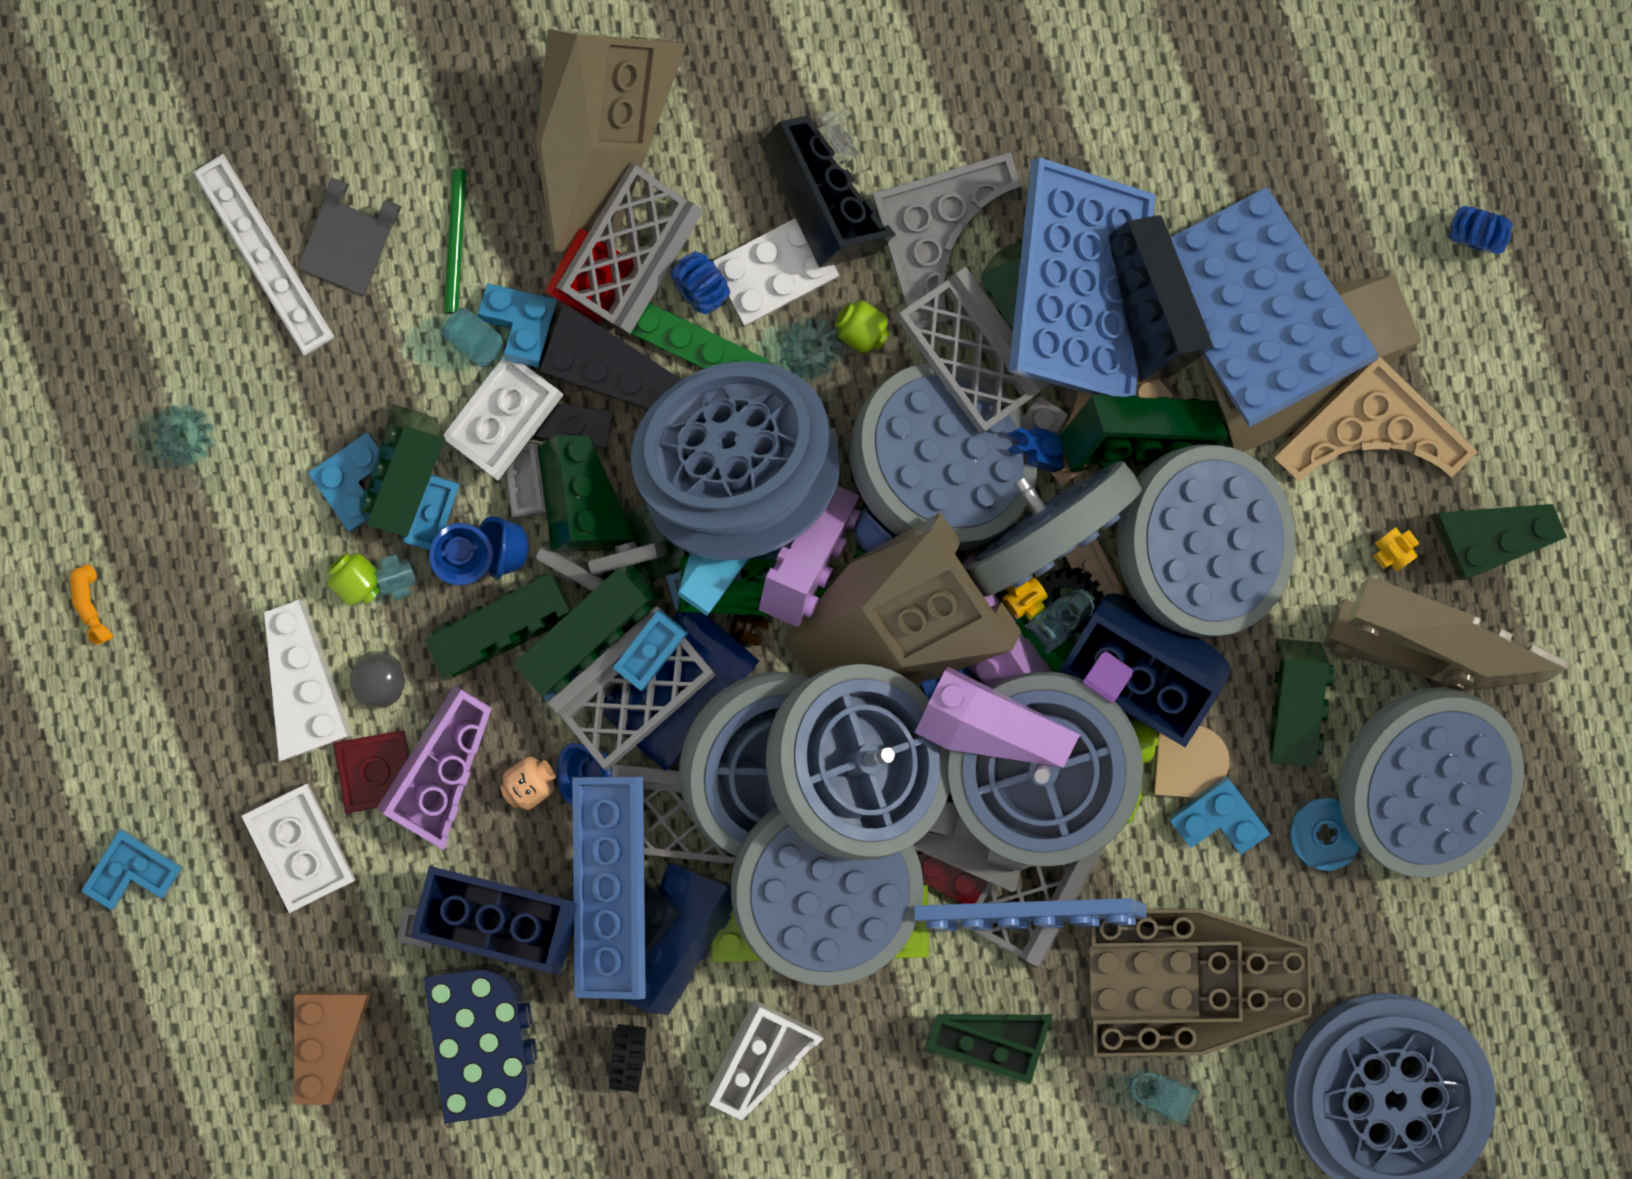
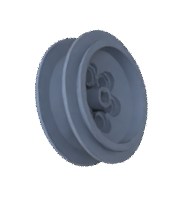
[631,361,841,560]
[1286,993,1496,1179]

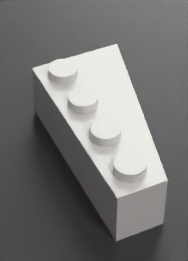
[264,600,353,761]

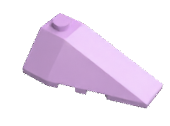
[915,667,1080,768]

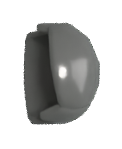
[350,651,405,709]

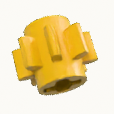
[1373,527,1419,572]
[1002,577,1048,621]

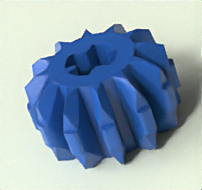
[1449,206,1513,255]
[671,251,730,315]

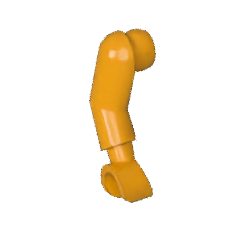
[70,564,114,645]

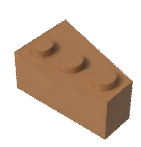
[293,991,373,1105]

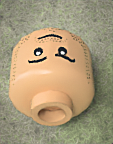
[500,757,556,810]

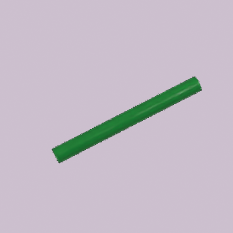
[444,169,467,313]

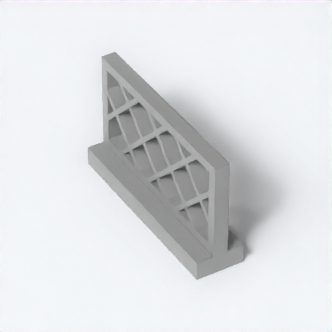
[556,163,704,334]
[895,267,1051,435]
[548,606,716,771]
[611,764,736,864]
[968,845,1106,967]

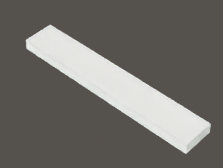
[192,154,335,356]

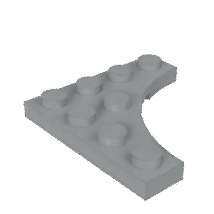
[873,152,1021,329]

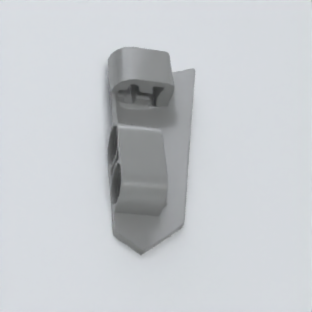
[913,799,1023,892]

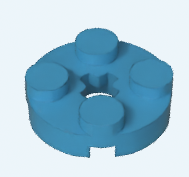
[1289,798,1360,871]

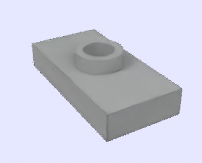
[506,441,546,520]
[588,541,669,575]
[535,542,609,591]

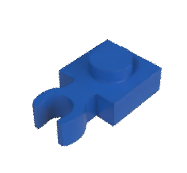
[1008,427,1064,473]

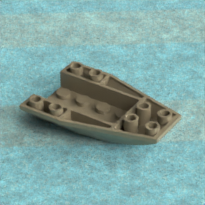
[1199,275,1421,452]

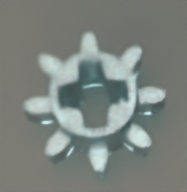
[374,554,417,600]

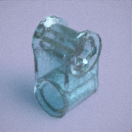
[1025,589,1095,655]
[1126,1069,1200,1125]

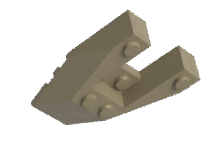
[1323,576,1570,691]

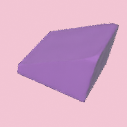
[1083,651,1133,703]

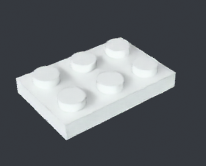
[712,218,840,326]
[443,356,564,480]
[242,783,356,913]

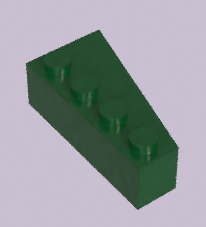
[1060,394,1228,472]
[513,565,664,696]
[424,572,573,680]

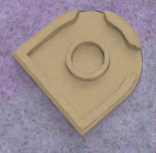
[1153,726,1229,797]

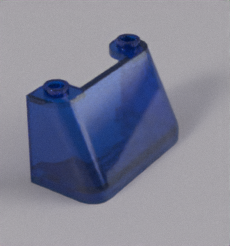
[602,612,761,772]

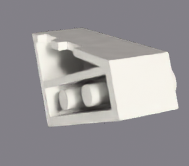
[705,999,824,1120]

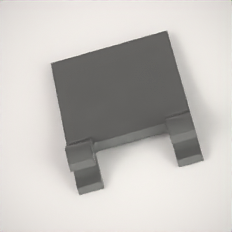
[298,178,402,296]

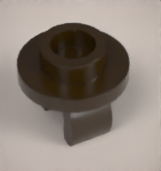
[730,614,769,646]

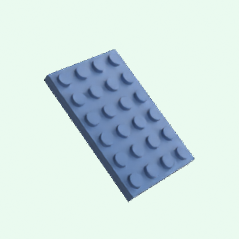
[1008,157,1156,397]
[1170,187,1378,427]

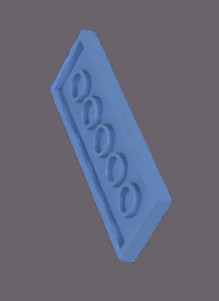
[572,777,646,1000]
[914,898,1146,932]

